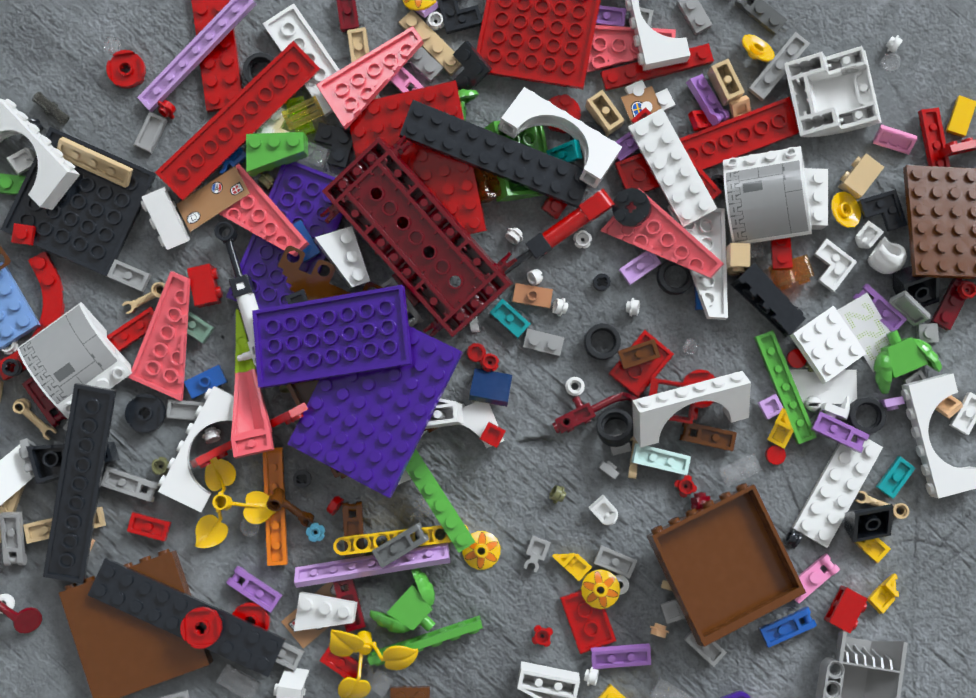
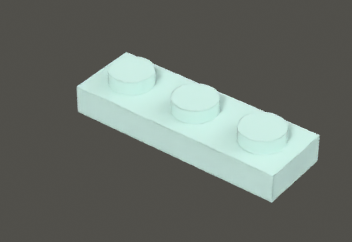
[631,443,691,475]

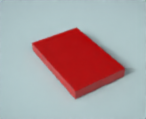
[608,330,674,398]
[560,588,616,654]

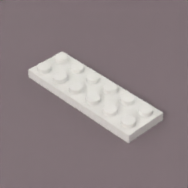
[263,3,339,116]
[628,108,717,227]
[792,435,883,548]

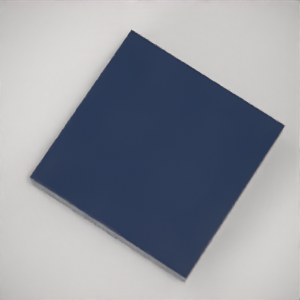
[469,368,512,407]

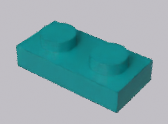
[546,139,582,163]
[490,298,530,338]
[876,456,916,499]

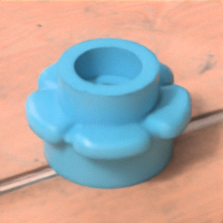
[306,523,325,542]

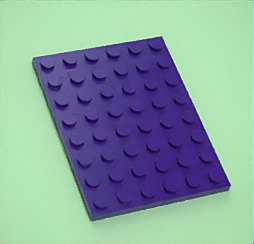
[288,326,463,498]

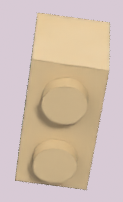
[707,59,745,106]
[585,89,624,137]
[838,153,884,200]
[726,243,750,276]

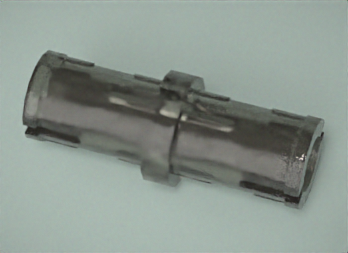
[32,92,70,125]

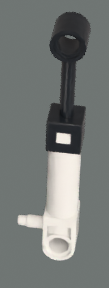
[214,221,259,366]

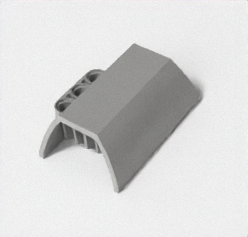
[815,631,908,698]

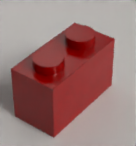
[187,263,223,308]
[823,585,868,633]

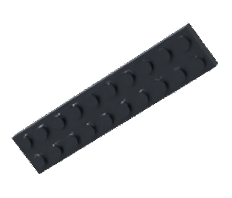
[399,100,587,208]
[43,383,117,583]
[88,558,286,677]

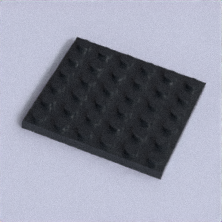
[0,127,157,277]

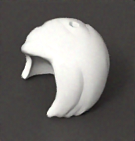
[868,236,907,274]

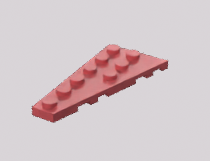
[587,25,676,73]
[316,26,424,130]
[219,163,309,257]
[600,188,724,278]
[128,271,191,401]

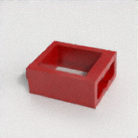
[649,377,698,424]

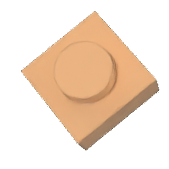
[729,95,751,118]
[935,395,963,419]

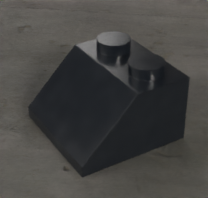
[893,266,940,307]
[844,504,894,543]

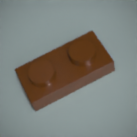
[617,339,660,370]
[390,686,430,698]

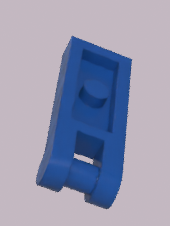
[759,606,817,648]

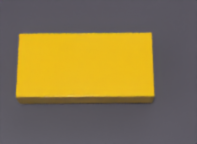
[946,95,976,138]

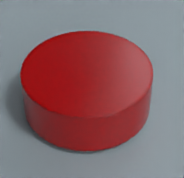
[467,343,486,363]
[786,349,807,368]
[765,445,786,465]
[326,496,344,516]

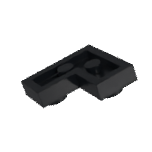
[437,0,482,34]
[453,41,492,90]
[314,122,353,169]
[858,189,908,232]

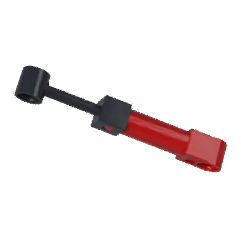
[505,189,615,275]

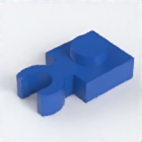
[220,147,246,174]

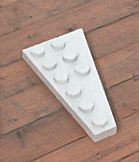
[668,205,728,320]

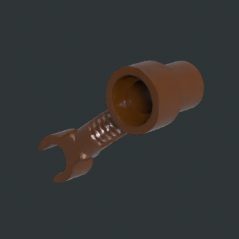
[266,488,314,527]

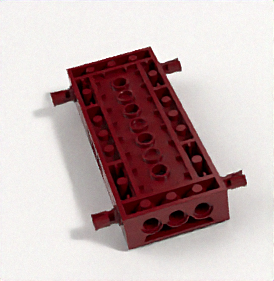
[320,135,517,337]

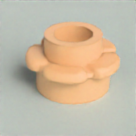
[650,623,669,638]

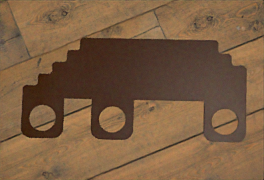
[278,246,383,301]

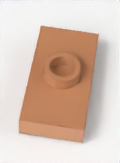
[512,283,553,309]

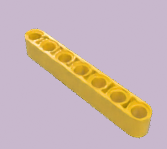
[333,525,469,555]

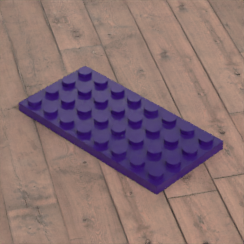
[226,162,344,309]
[252,285,413,389]

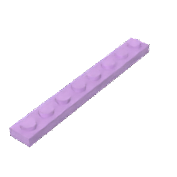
[137,0,256,112]
[294,543,450,588]

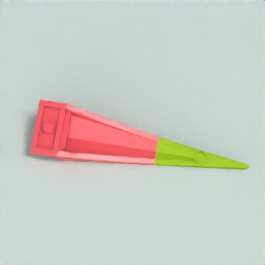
[231,309,274,459]

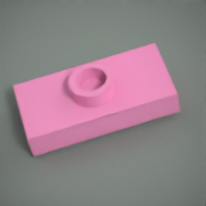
[873,125,917,155]

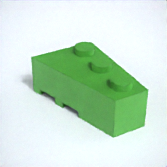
[246,132,308,177]

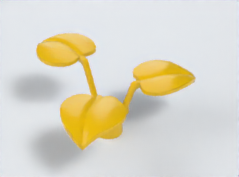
[195,457,276,548]
[329,629,418,698]

